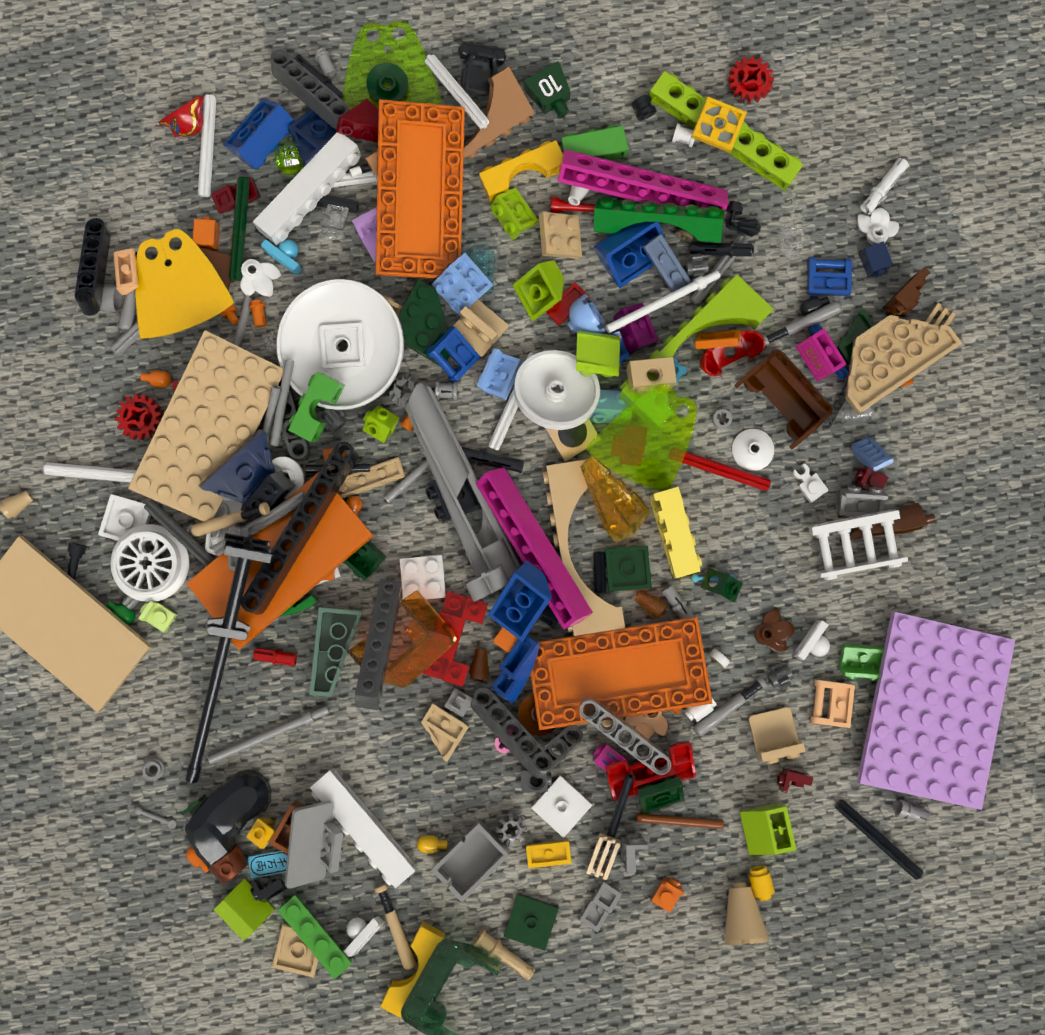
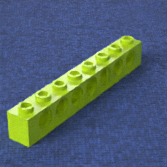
[649,71,804,191]

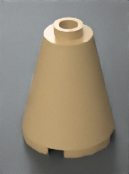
[724,883,769,945]

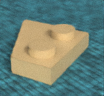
[421,703,469,762]

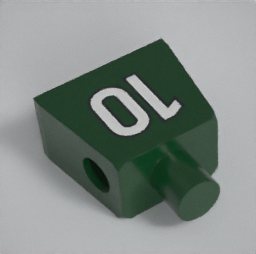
[524,61,571,118]

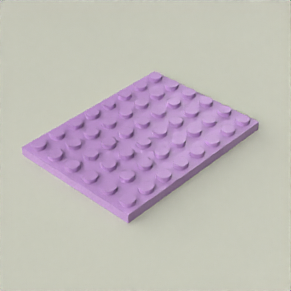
[857,611,1015,810]

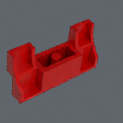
[422,591,489,687]
[605,741,696,802]

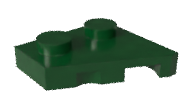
[836,309,874,366]

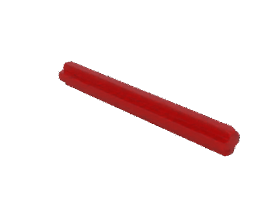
[668,447,771,491]

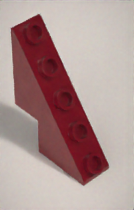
[336,99,378,143]

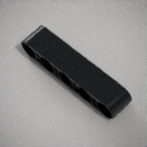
[75,218,110,316]

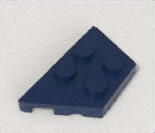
[289,109,346,166]
[198,429,276,504]

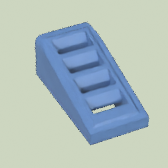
[851,437,894,471]

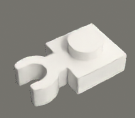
[792,463,828,503]

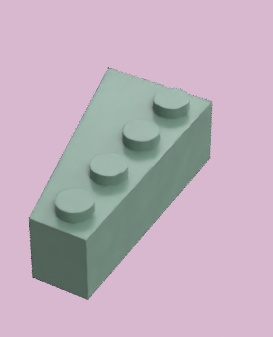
[309,607,363,697]

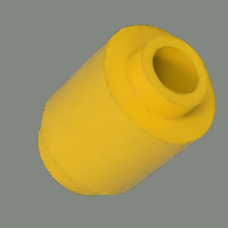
[748,866,775,901]

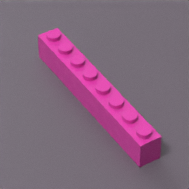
[475,468,593,630]

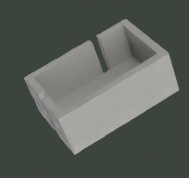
[431,819,510,902]

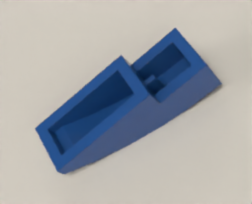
[491,635,540,703]

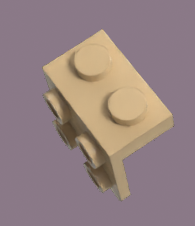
[748,707,806,764]

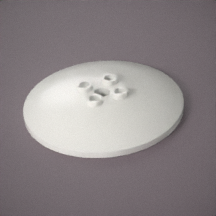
[277,279,404,410]

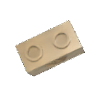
[627,357,677,395]

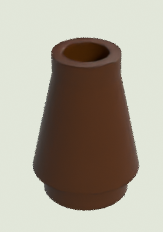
[468,649,489,682]

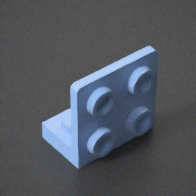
[432,253,493,316]

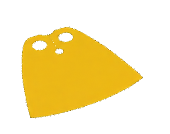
[135,229,234,339]

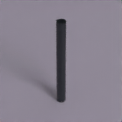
[603,773,635,850]

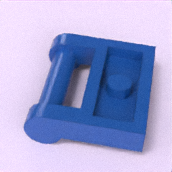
[807,257,852,296]
[426,326,480,383]

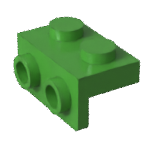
[838,644,884,681]

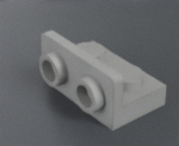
[620,833,648,873]

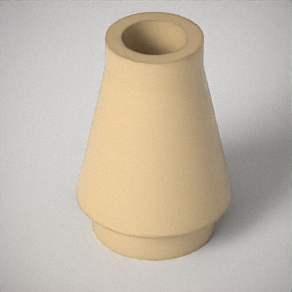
[0,490,34,519]

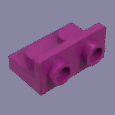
[613,302,659,354]

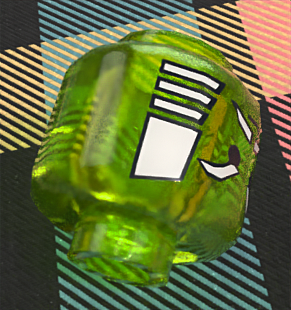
[275,145,304,175]

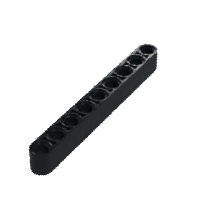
[241,442,358,615]

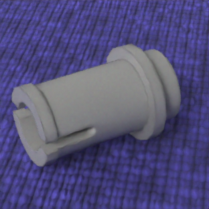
[314,48,337,78]

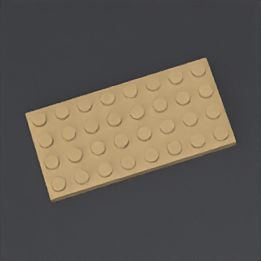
[128,330,284,522]

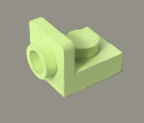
[139,601,178,633]

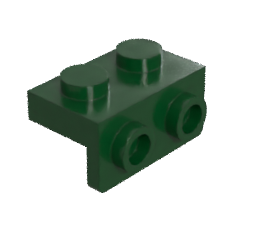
[343,541,387,580]

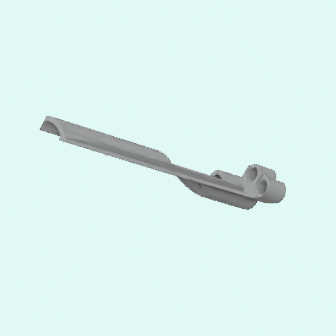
[405,383,521,602]

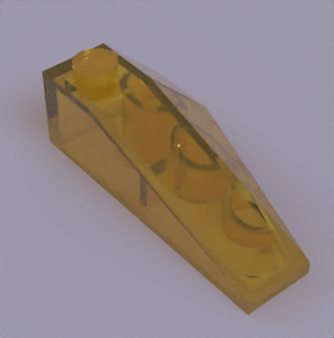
[580,455,651,543]

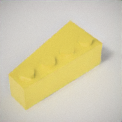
[649,487,702,579]

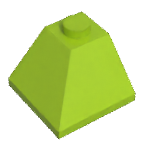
[513,260,564,321]

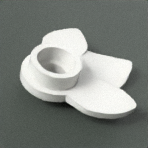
[857,208,899,245]
[240,259,281,297]

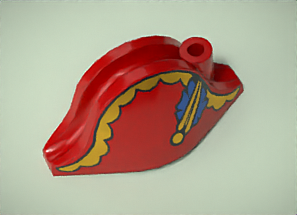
[158,96,204,138]

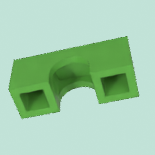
[288,372,345,442]

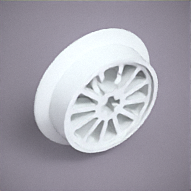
[111,524,189,602]

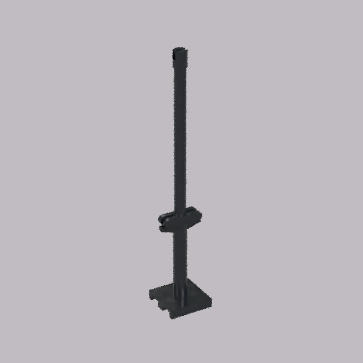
[186,533,272,783]

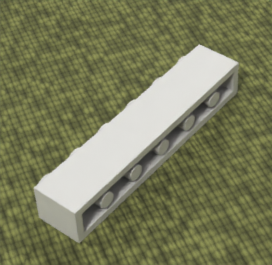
[253,133,361,246]
[310,768,417,889]

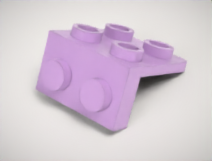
[352,208,376,263]

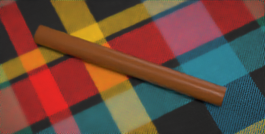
[636,813,724,829]

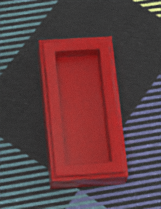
[545,282,589,326]

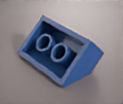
[223,98,295,170]
[594,222,666,288]
[488,561,552,642]

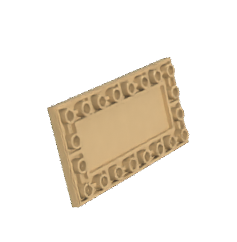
[0,536,152,713]

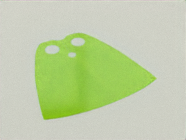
[342,20,441,110]
[585,385,697,491]

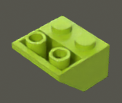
[739,802,797,855]

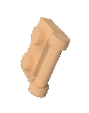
[810,679,855,728]

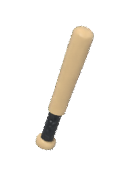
[191,502,270,537]
[374,883,416,970]

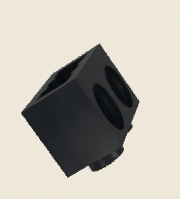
[244,471,296,518]

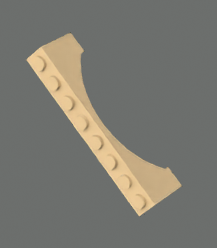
[543,458,625,636]

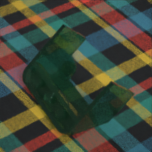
[401,939,502,1035]

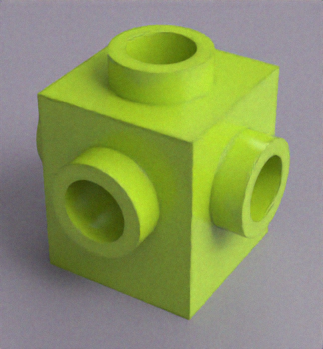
[362,405,399,443]

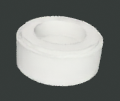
[708,649,730,668]

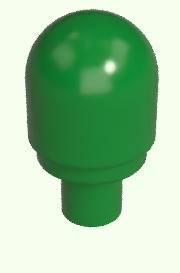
[106,600,135,625]

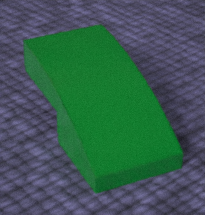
[280,595,320,616]

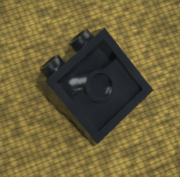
[426,478,482,523]

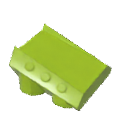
[576,330,620,377]

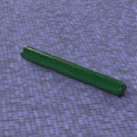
[229,176,250,281]

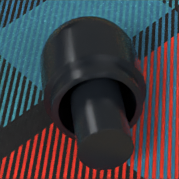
[800,297,830,316]

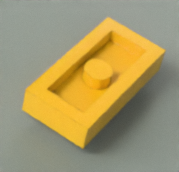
[526,840,572,869]

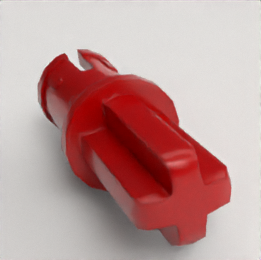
[253,647,298,667]

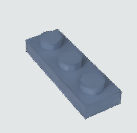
[642,234,692,299]

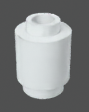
[683,698,717,722]

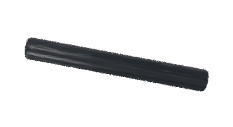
[835,800,924,880]

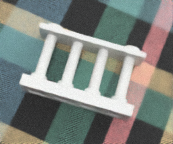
[808,509,908,580]

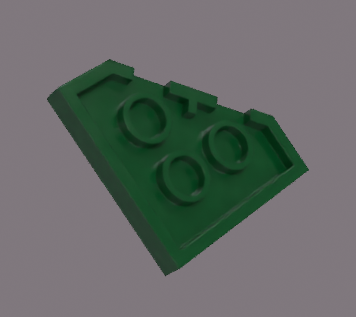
[398,279,450,367]

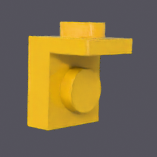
[246,818,276,849]

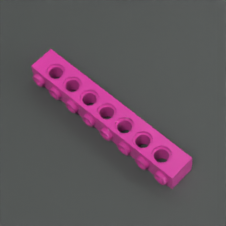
[557,149,728,211]

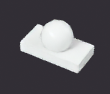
[793,620,830,660]
[343,916,385,957]

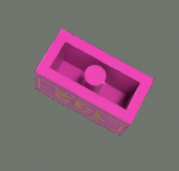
[795,328,847,382]

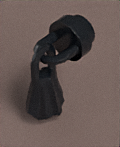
[726,201,761,237]

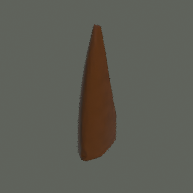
[839,503,936,543]

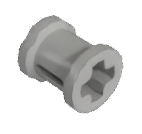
[435,381,458,401]

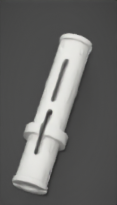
[860,158,909,215]

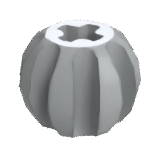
[495,813,527,847]

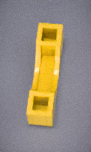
[479,140,563,202]
[380,921,447,1020]

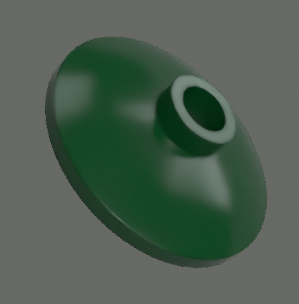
[366,63,408,102]

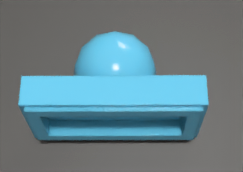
[261,239,302,276]

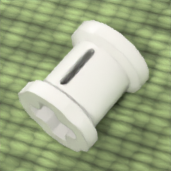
[672,123,695,148]

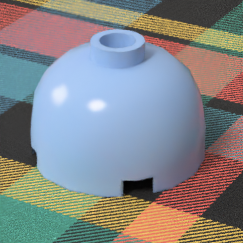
[568,294,607,334]

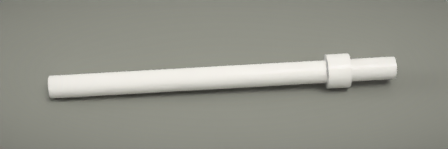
[605,270,721,333]

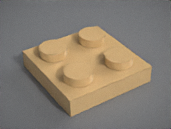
[539,212,582,259]

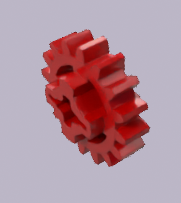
[727,56,774,104]
[115,394,164,441]

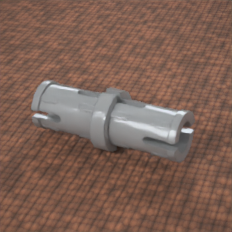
[662,585,694,619]

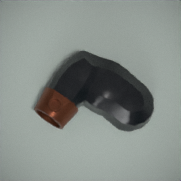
[185,769,272,884]

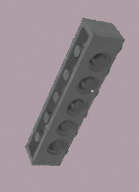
[355,579,402,710]

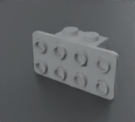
[285,801,343,889]

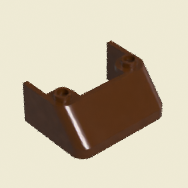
[734,349,833,450]

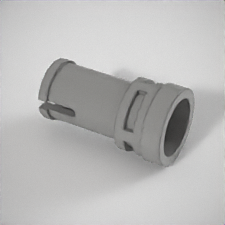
[895,799,931,825]

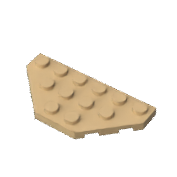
[845,315,962,415]

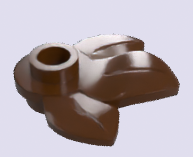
[754,609,795,652]

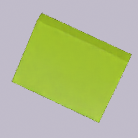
[214,878,275,941]

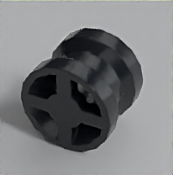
[631,94,657,121]

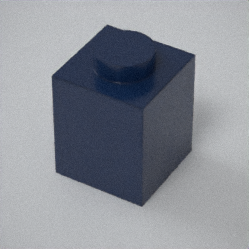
[859,241,893,278]

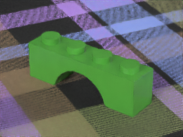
[278,893,352,980]

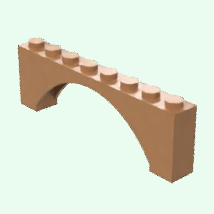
[364,67,534,179]

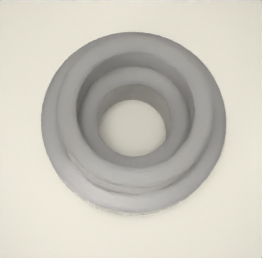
[142,758,165,780]

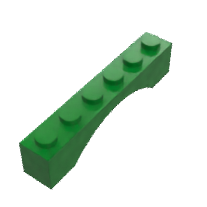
[594,198,725,243]

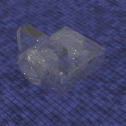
[322,204,349,241]

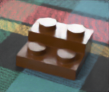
[882,267,931,317]

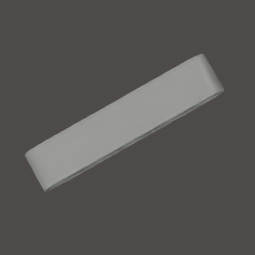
[579,697,671,775]

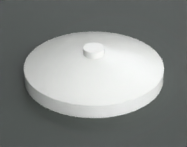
[514,350,600,430]

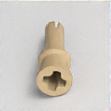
[472,928,535,981]

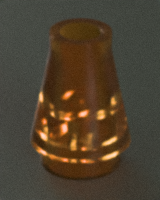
[634,590,667,619]

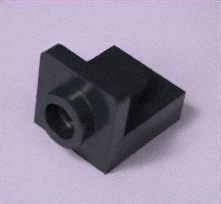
[250,878,288,903]

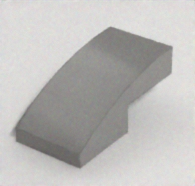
[578,882,622,932]

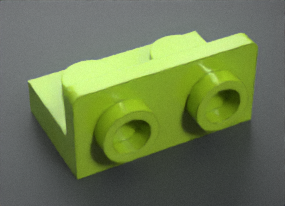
[490,187,539,240]

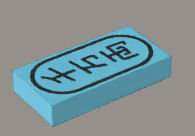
[248,850,288,879]

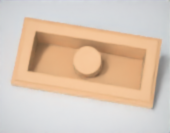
[113,248,138,296]

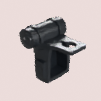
[458,41,506,95]

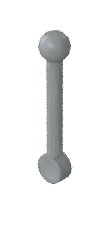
[134,806,177,829]

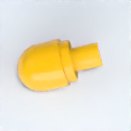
[417,835,447,853]

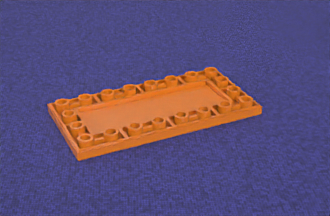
[375,99,465,279]
[186,472,374,650]
[531,616,713,730]

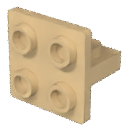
[454,300,508,357]

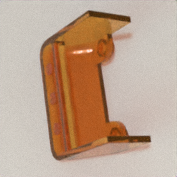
[347,590,456,688]

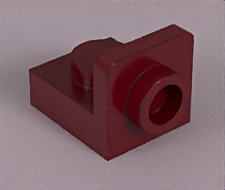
[855,466,889,490]
[777,768,813,793]

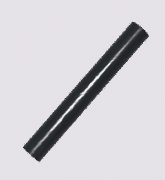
[305,464,370,473]

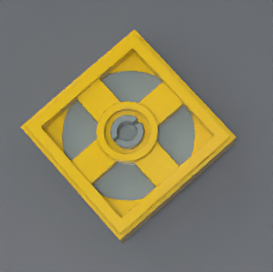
[691,97,747,153]

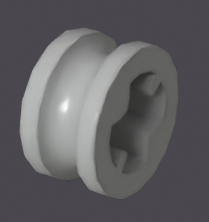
[712,409,732,429]

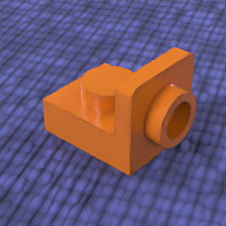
[650,877,685,912]

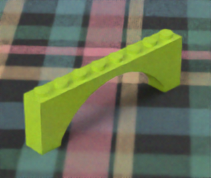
[618,275,774,431]

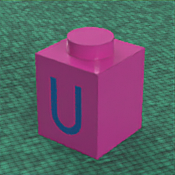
[592,742,628,771]

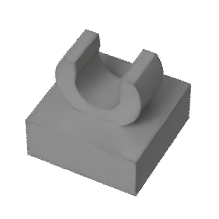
[444,688,473,717]

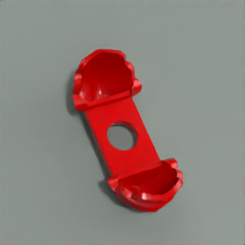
[700,331,765,376]

